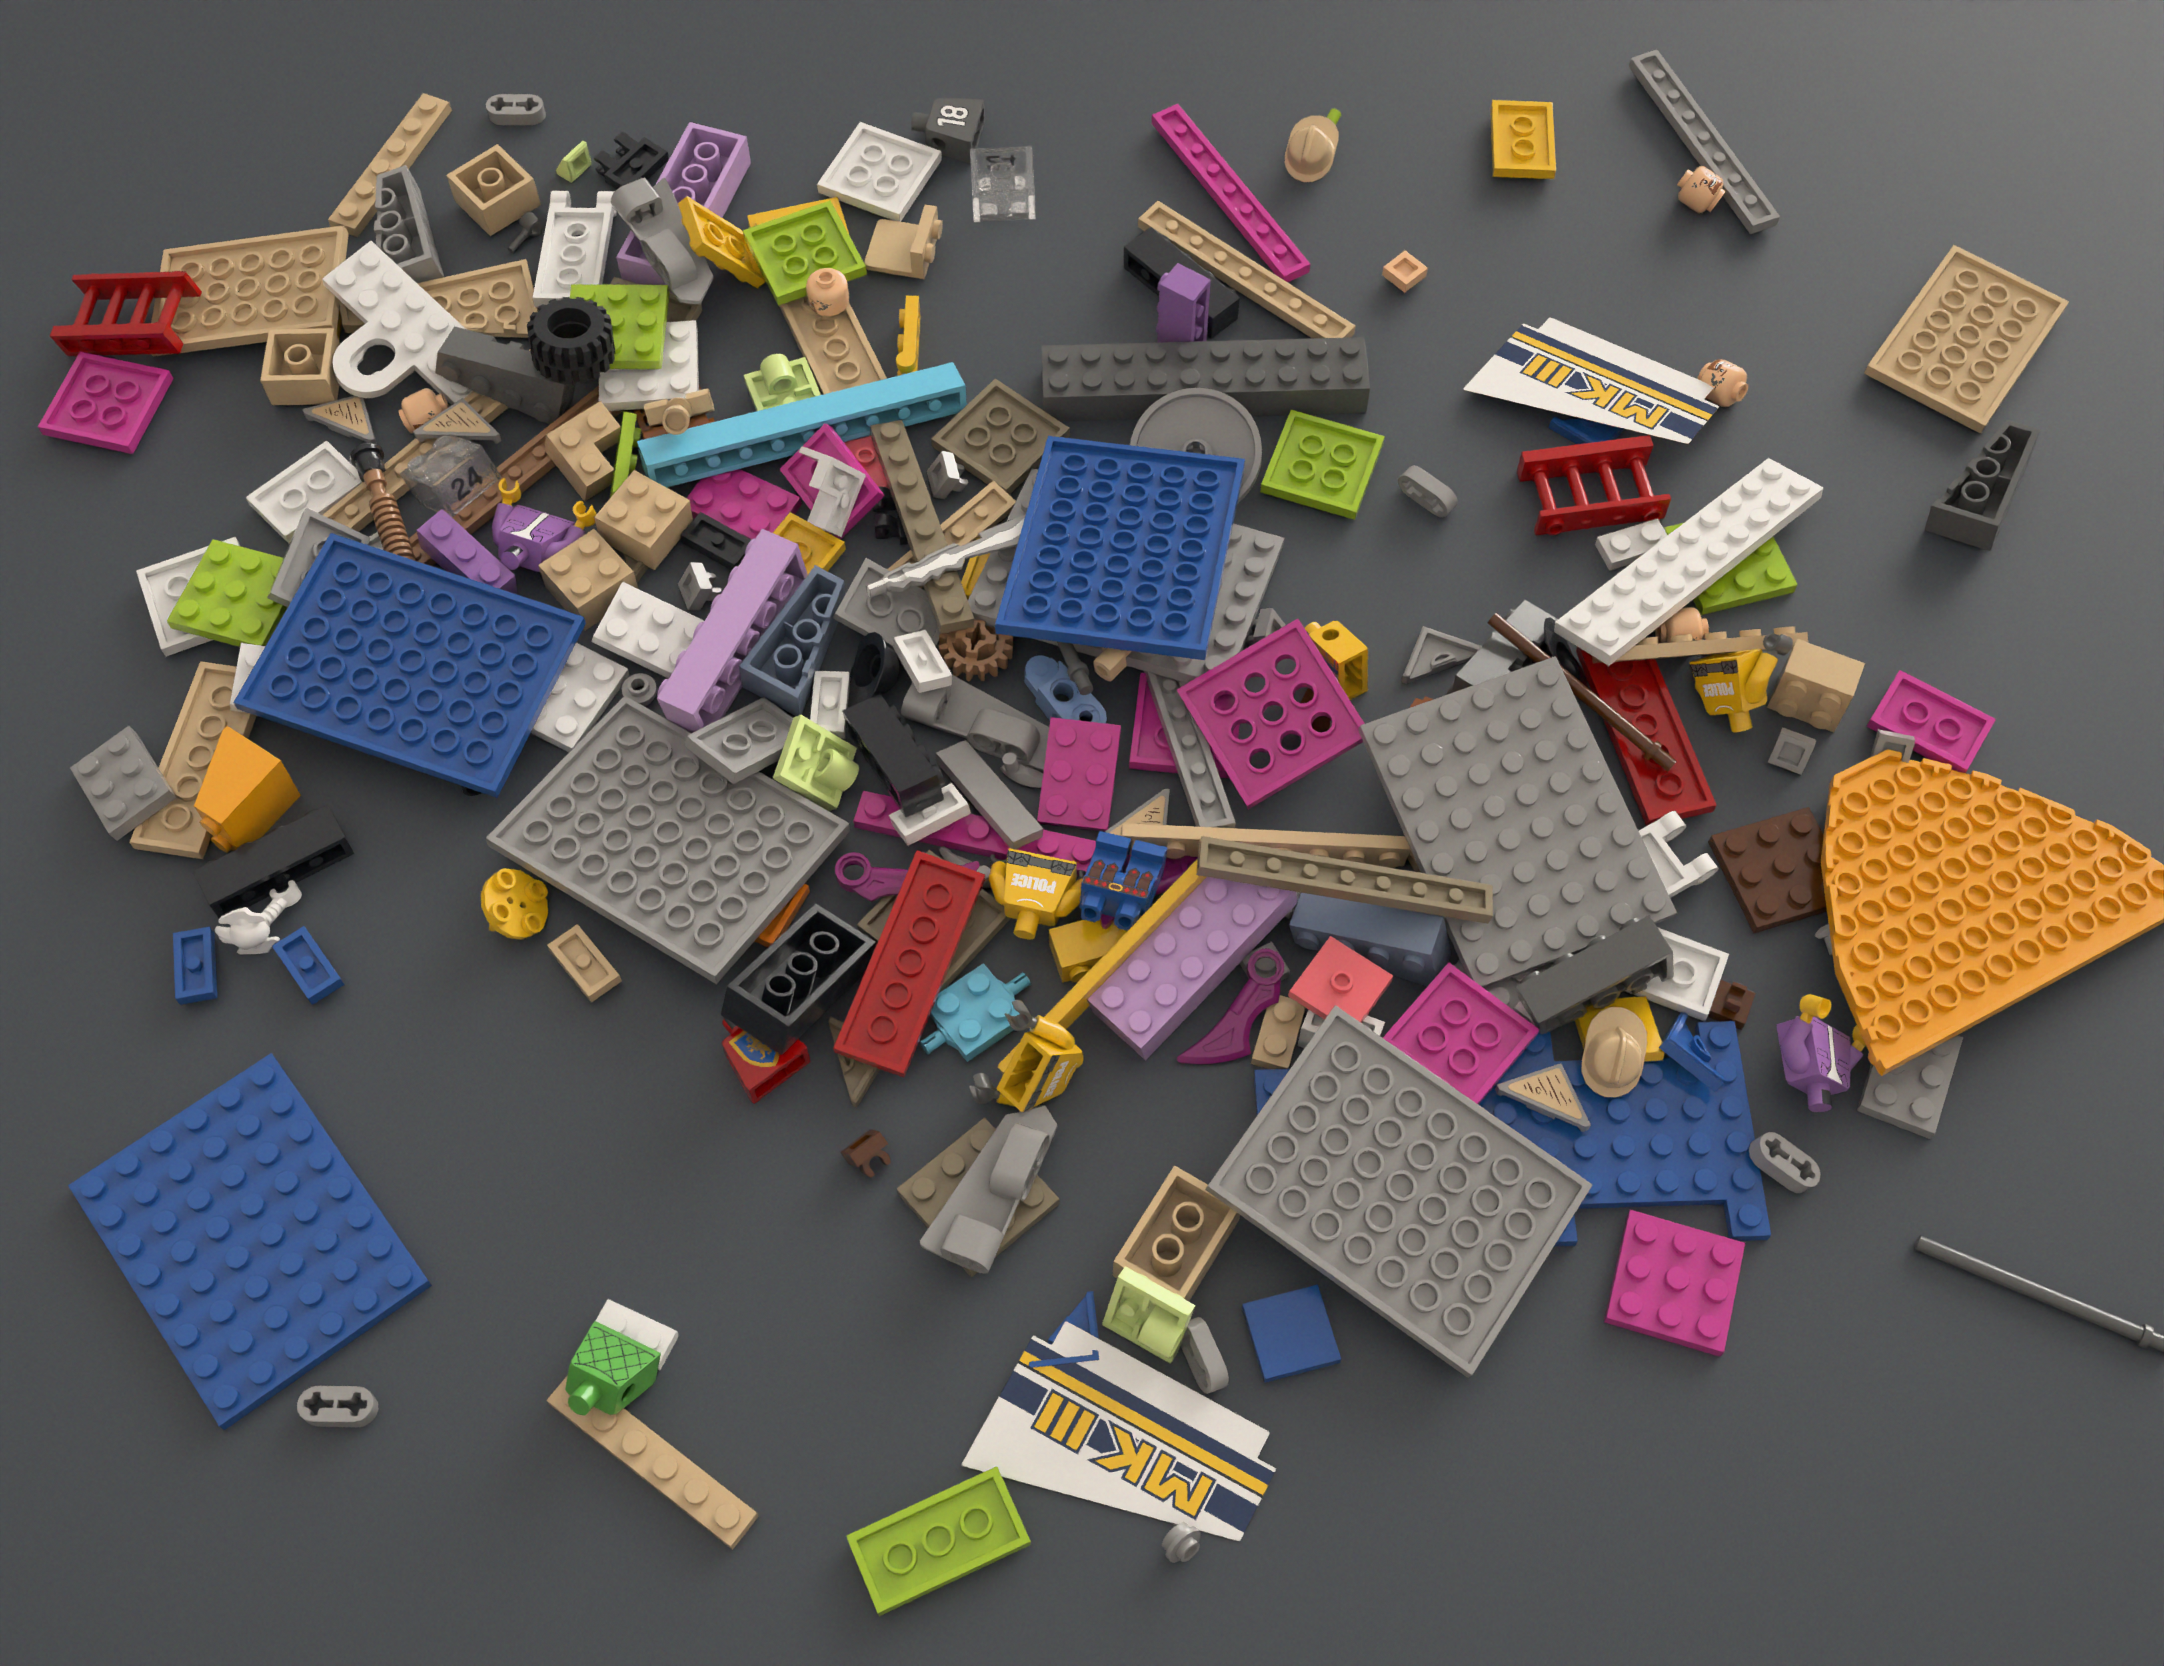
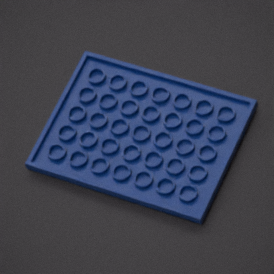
[995,436,1245,660]
[233,533,586,798]
[68,1053,432,1430]

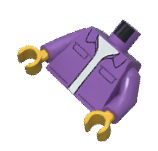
[492,478,596,572]
[1777,994,1866,1112]

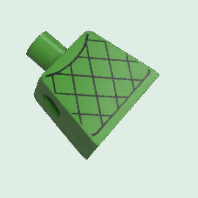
[565,1321,661,1415]

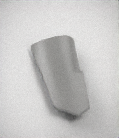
[611,178,713,305]
[901,675,1049,772]
[920,1105,1058,1274]

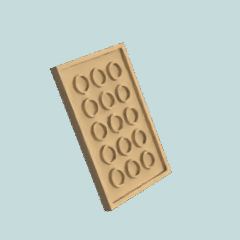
[151,225,349,357]
[1864,245,2069,434]

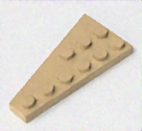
[339,259,538,338]

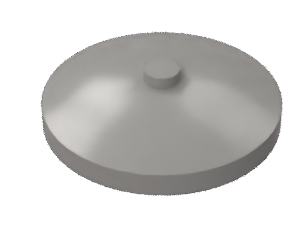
[1130,388,1262,504]

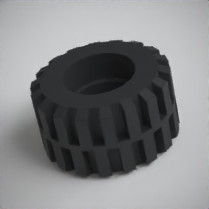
[527,297,616,384]

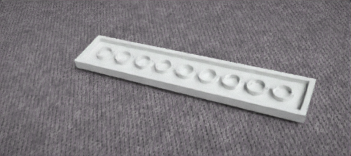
[1554,458,1823,666]

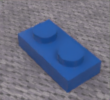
[272,926,345,1005]
[173,927,217,1005]

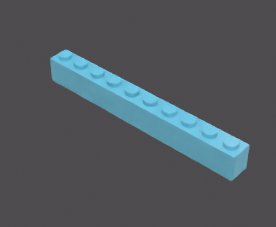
[637,362,967,488]

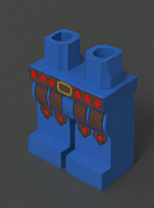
[1080,831,1167,931]

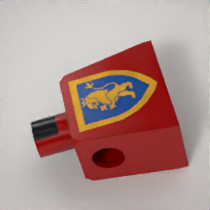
[721,1018,811,1105]

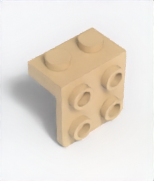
[864,205,943,279]

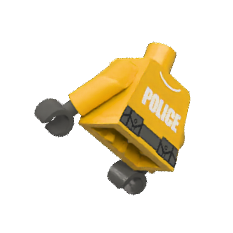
[1689,633,1793,732]
[988,848,1086,940]
[969,1000,1083,1112]

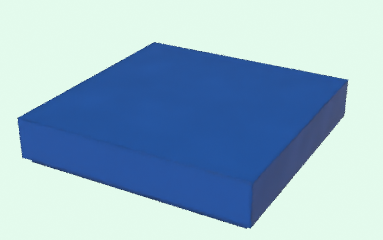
[1242,1284,1341,1383]

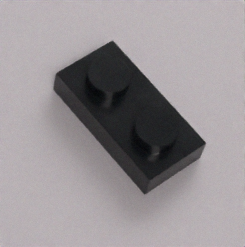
[681,512,751,570]

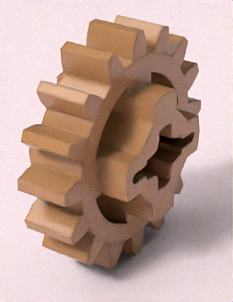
[939,620,1013,681]

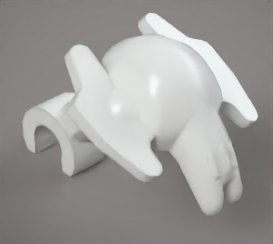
[215,880,302,954]

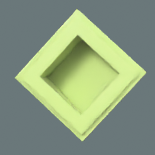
[556,141,591,183]

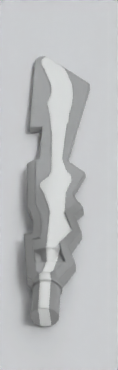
[866,514,1026,598]

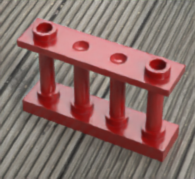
[50,271,202,356]
[1516,435,1671,536]

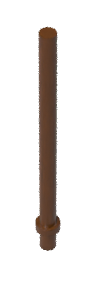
[1487,613,1677,772]

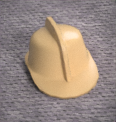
[1285,116,1339,182]
[1581,1007,1647,1097]

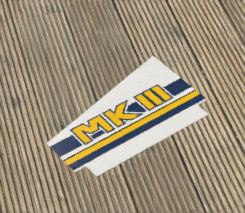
[1464,318,1719,444]
[962,1321,1276,1541]

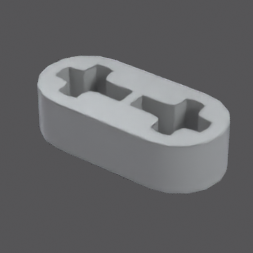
[486,94,546,125]
[1398,465,1458,518]
[1749,1132,1821,1193]
[1180,1317,1229,1394]
[297,1386,378,1427]

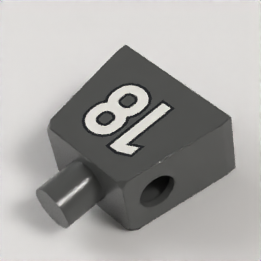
[911,98,985,164]

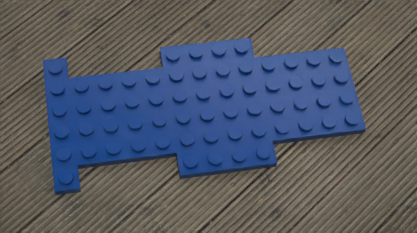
[1254,1021,1771,1246]

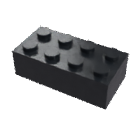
[721,904,876,1055]

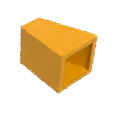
[194,726,301,853]

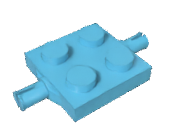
[919,963,1031,1062]

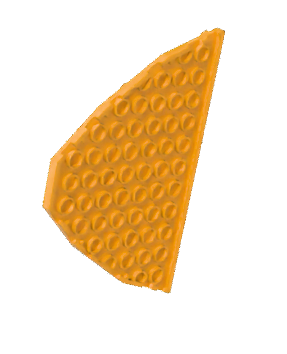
[1821,749,2164,1076]

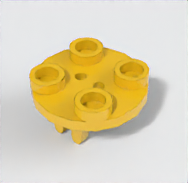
[481,868,548,940]

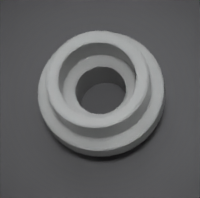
[622,673,657,706]
[1162,1522,1201,1563]

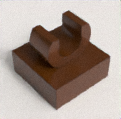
[1708,980,1756,1030]
[840,1129,891,1177]

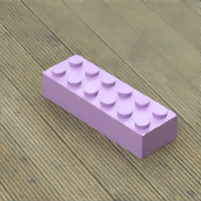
[616,122,751,294]
[657,529,808,733]
[1087,842,1297,1061]

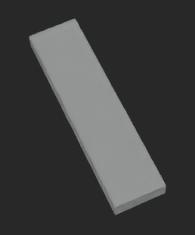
[936,740,1043,849]

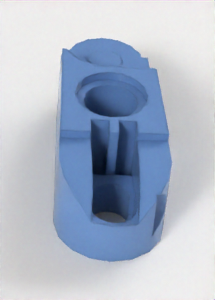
[1024,655,1107,724]

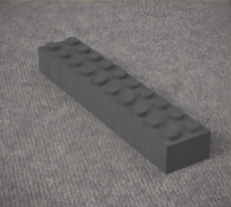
[1042,337,1370,421]

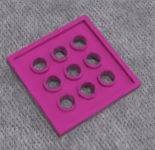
[1177,618,1365,809]

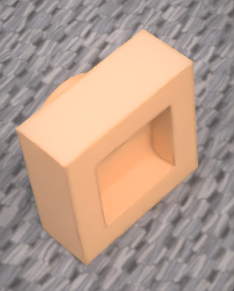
[1382,251,1428,293]

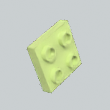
[744,354,821,411]
[773,715,859,811]
[1102,1266,1195,1364]

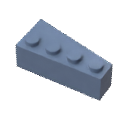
[739,565,845,717]
[1289,893,1451,986]

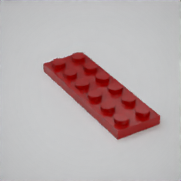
[1576,637,1717,826]
[833,850,985,1078]

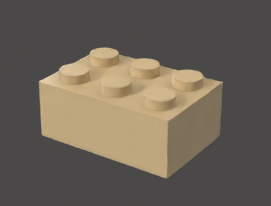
[1113,1165,1240,1302]

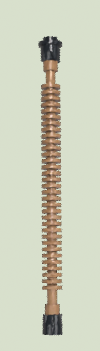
[350,442,482,796]

